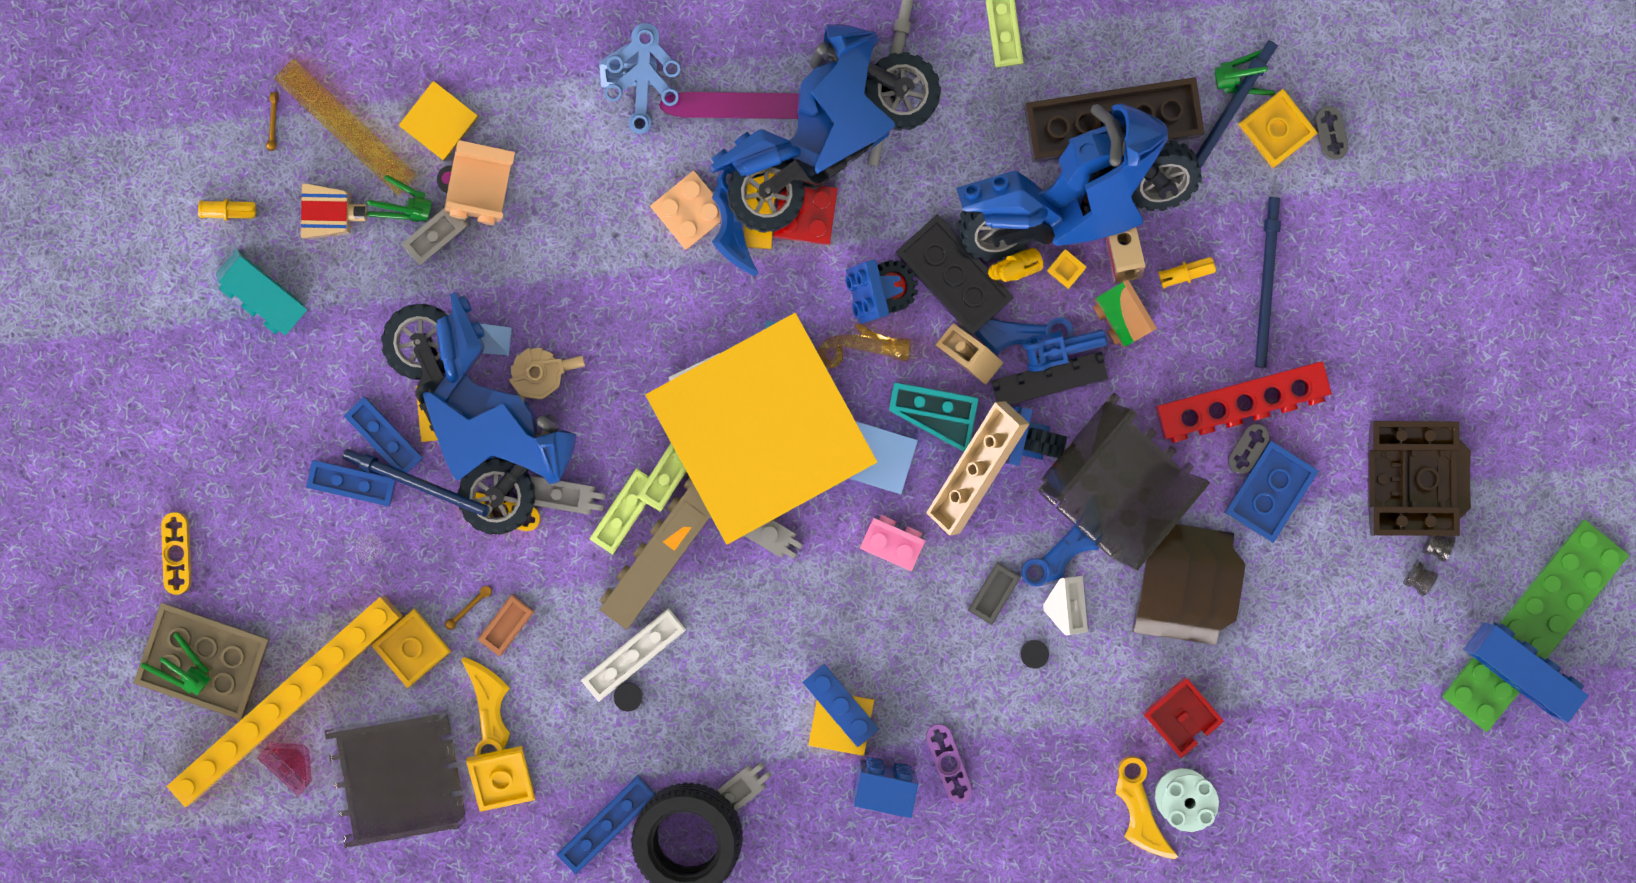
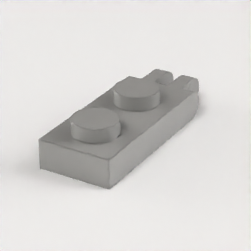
[401,209,470,266]
[530,476,606,515]
[744,520,803,559]
[715,762,772,811]

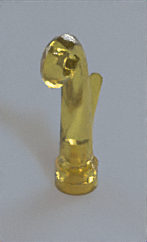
[818,323,911,368]

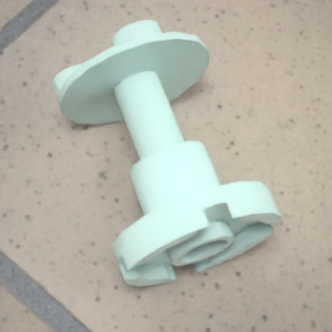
[1154,767,1219,832]

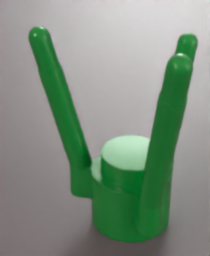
[1215,49,1275,96]
[367,175,432,222]
[141,632,211,696]

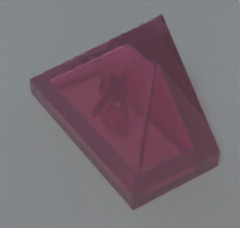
[257,742,312,797]

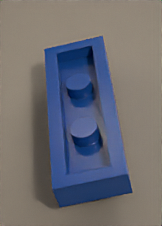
[344,397,424,473]
[306,460,396,507]
[802,664,879,747]

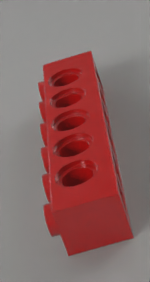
[1155,361,1332,443]

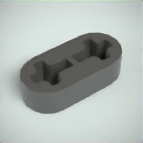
[1314,106,1348,160]
[1228,424,1269,474]

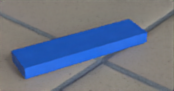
[556,775,656,874]

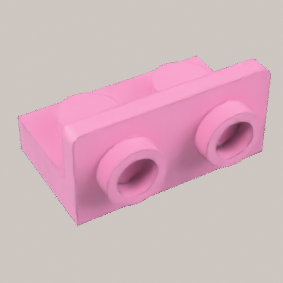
[860,515,926,571]

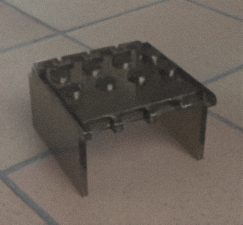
[1037,393,1210,571]
[324,709,466,848]

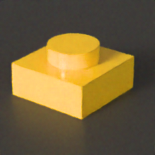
[1046,249,1087,289]

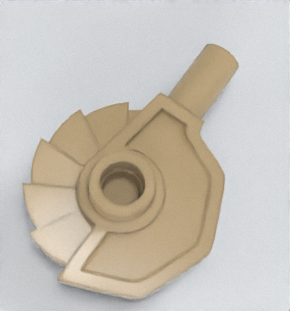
[509,348,585,399]

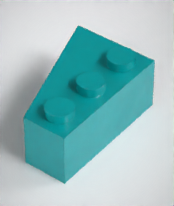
[216,248,307,336]
[889,382,979,452]

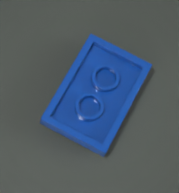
[1224,441,1319,543]

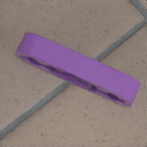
[926,723,972,803]

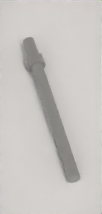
[867,0,914,167]

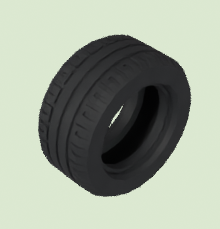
[631,782,743,883]

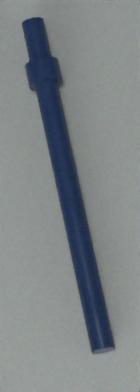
[1196,40,1278,168]
[1255,197,1281,368]
[342,449,489,517]

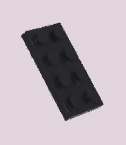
[895,214,1014,336]

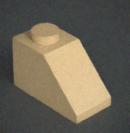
[936,323,1003,385]

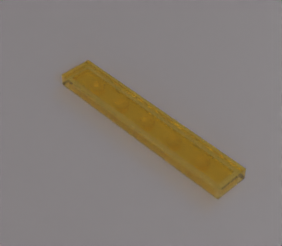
[274,58,418,196]

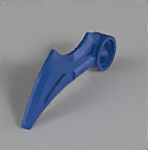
[712,168,758,276]
[975,317,1074,355]
[1021,494,1101,587]

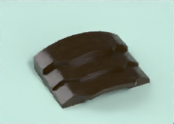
[1368,421,1471,536]
[1132,520,1245,645]

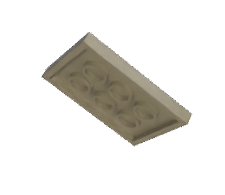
[134,602,270,720]

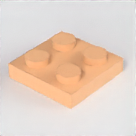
[650,170,721,250]

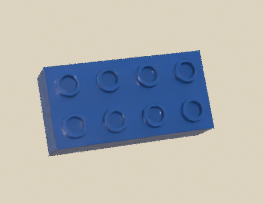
[1463,622,1589,723]
[853,757,919,818]

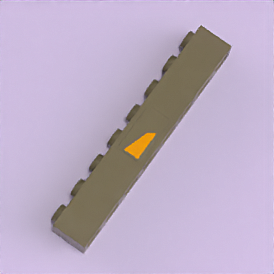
[599,478,711,630]

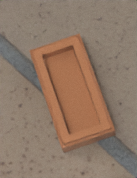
[477,594,535,656]

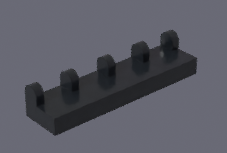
[991,351,1108,405]

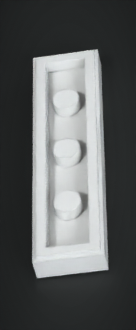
[581,608,687,702]

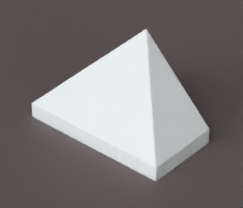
[1043,576,1088,635]

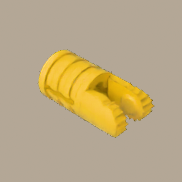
[988,247,1043,282]

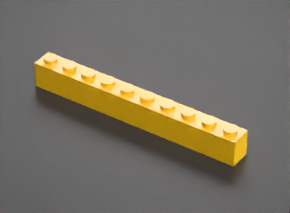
[166,595,403,808]

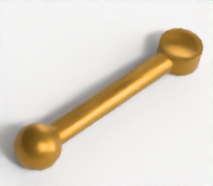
[266,92,279,151]
[445,586,492,630]

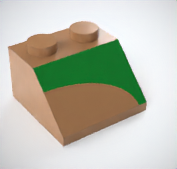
[1092,279,1157,348]

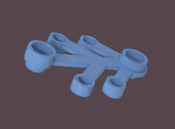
[605,23,681,134]

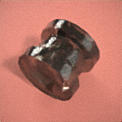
[1422,536,1456,562]
[1403,561,1438,596]

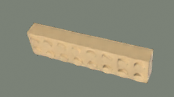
[926,401,1029,536]

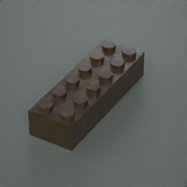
[1024,77,1205,163]

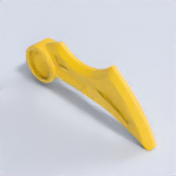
[461,657,510,756]
[1115,756,1177,859]

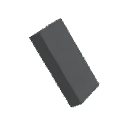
[968,562,1021,625]

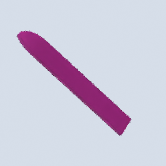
[659,92,798,119]

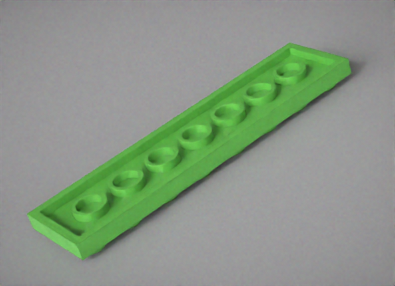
[1441,520,1629,732]

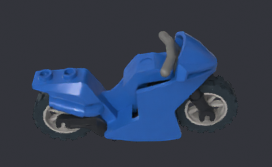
[710,24,941,233]
[956,103,1202,261]
[381,292,577,535]

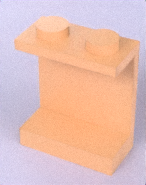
[444,140,515,225]

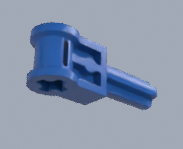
[1022,329,1107,372]

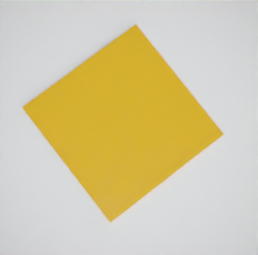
[645,313,878,545]

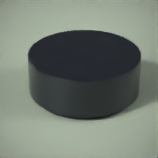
[1020,640,1049,669]
[614,683,642,712]

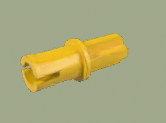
[198,199,257,221]
[1158,257,1216,289]

